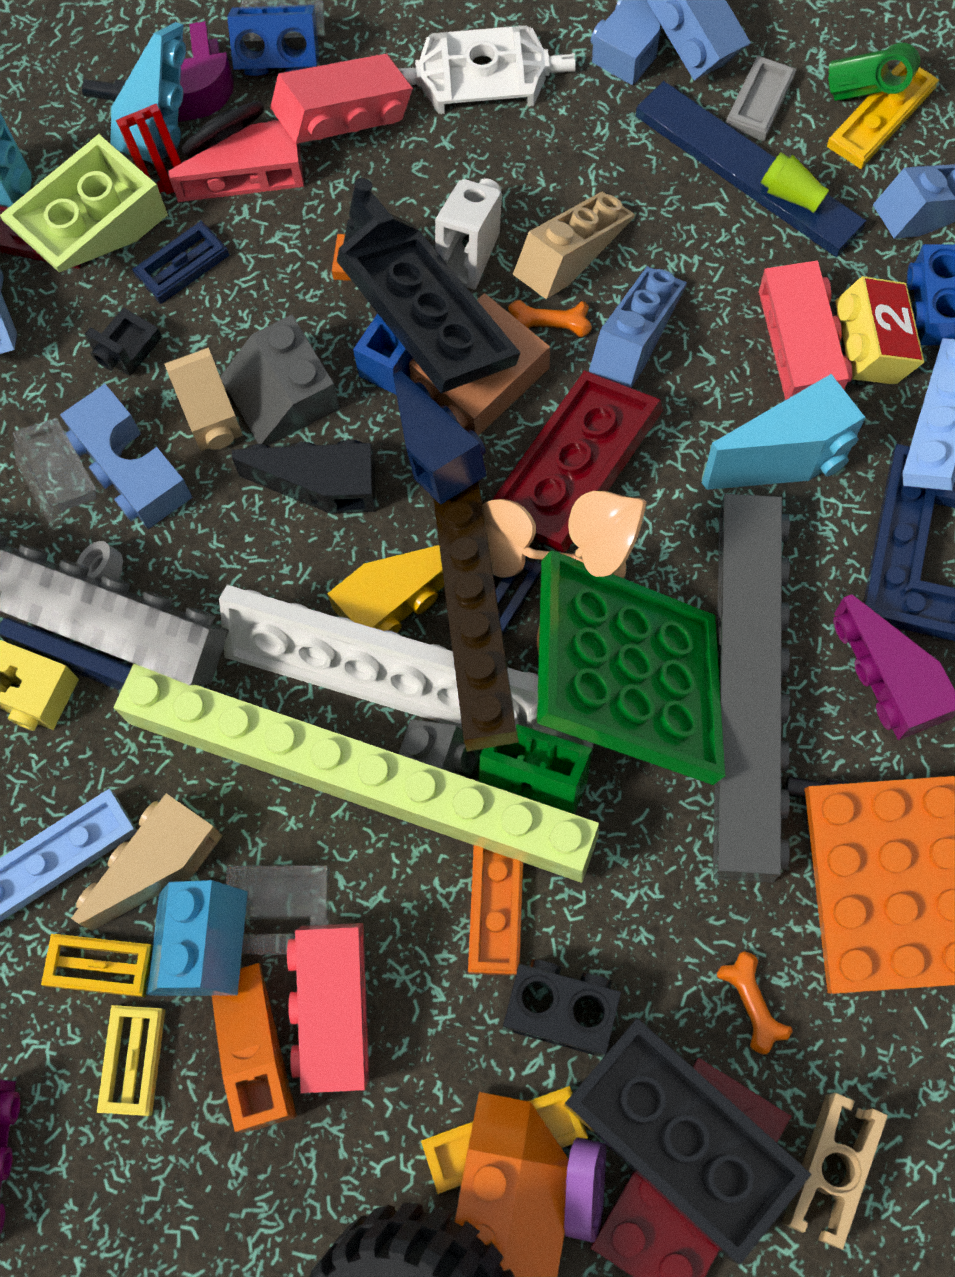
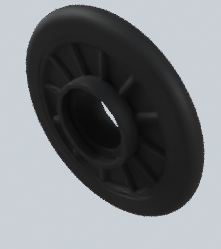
[182,101,264,156]

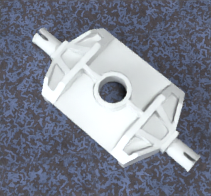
[399,25,575,114]

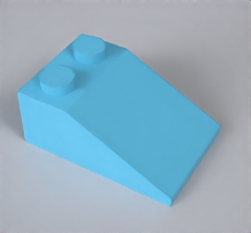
[702,374,865,490]

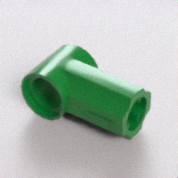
[828,43,920,101]

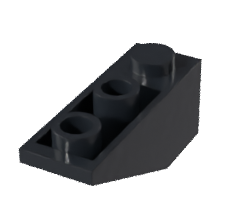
[232,440,376,514]

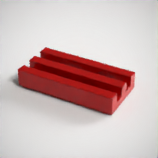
[116,104,181,195]

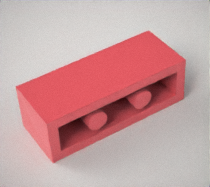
[270,53,413,144]
[759,261,852,400]
[287,923,369,1093]

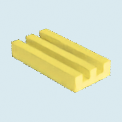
[97,1005,165,1116]

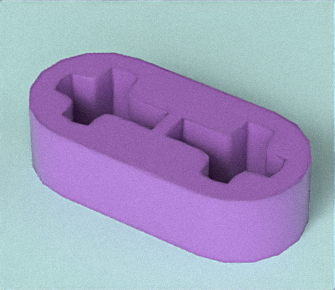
[564,1137,606,1243]

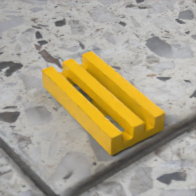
[41,934,153,997]

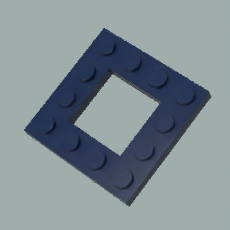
[863,444,955,641]

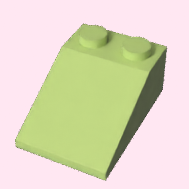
[0,134,168,272]

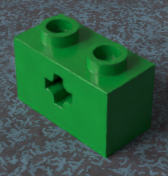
[479,724,592,814]

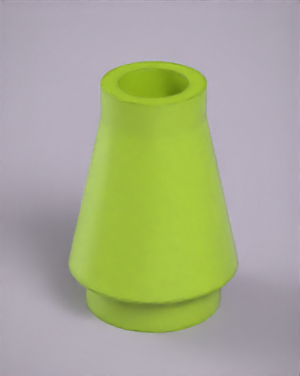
[761,152,829,213]

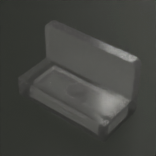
[13,418,96,532]

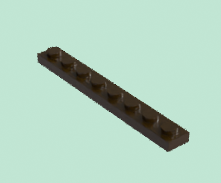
[433,481,519,751]

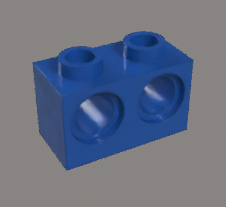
[227,5,319,75]
[907,244,955,345]

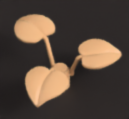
[483,491,646,654]

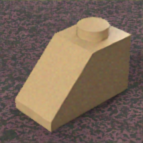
[164,348,243,451]

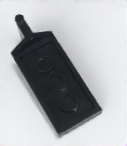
[337,178,520,393]

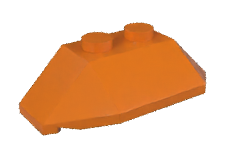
[455,1092,569,1277]

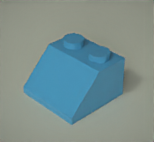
[147,880,248,996]

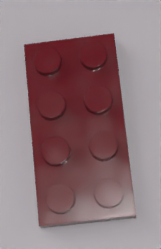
[492,370,663,553]
[590,1058,791,1277]

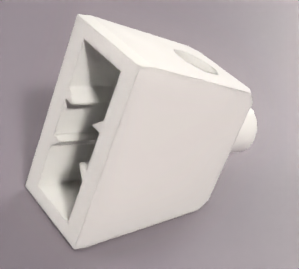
[435,178,502,290]

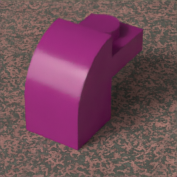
[178,21,234,122]

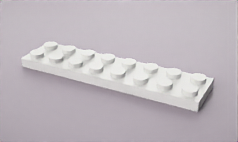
[219,585,594,749]

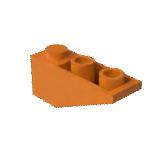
[212,963,297,1133]

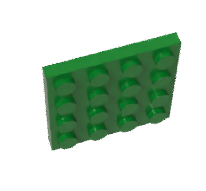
[537,550,725,785]

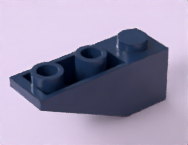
[393,370,487,505]

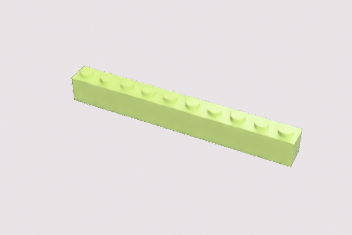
[113,663,599,883]

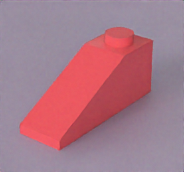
[169,120,304,202]

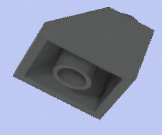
[220,314,340,446]

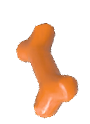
[508,299,592,338]
[717,951,792,1055]

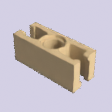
[782,1093,888,1249]

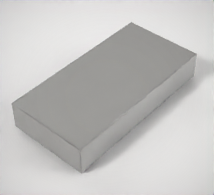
[726,55,797,141]

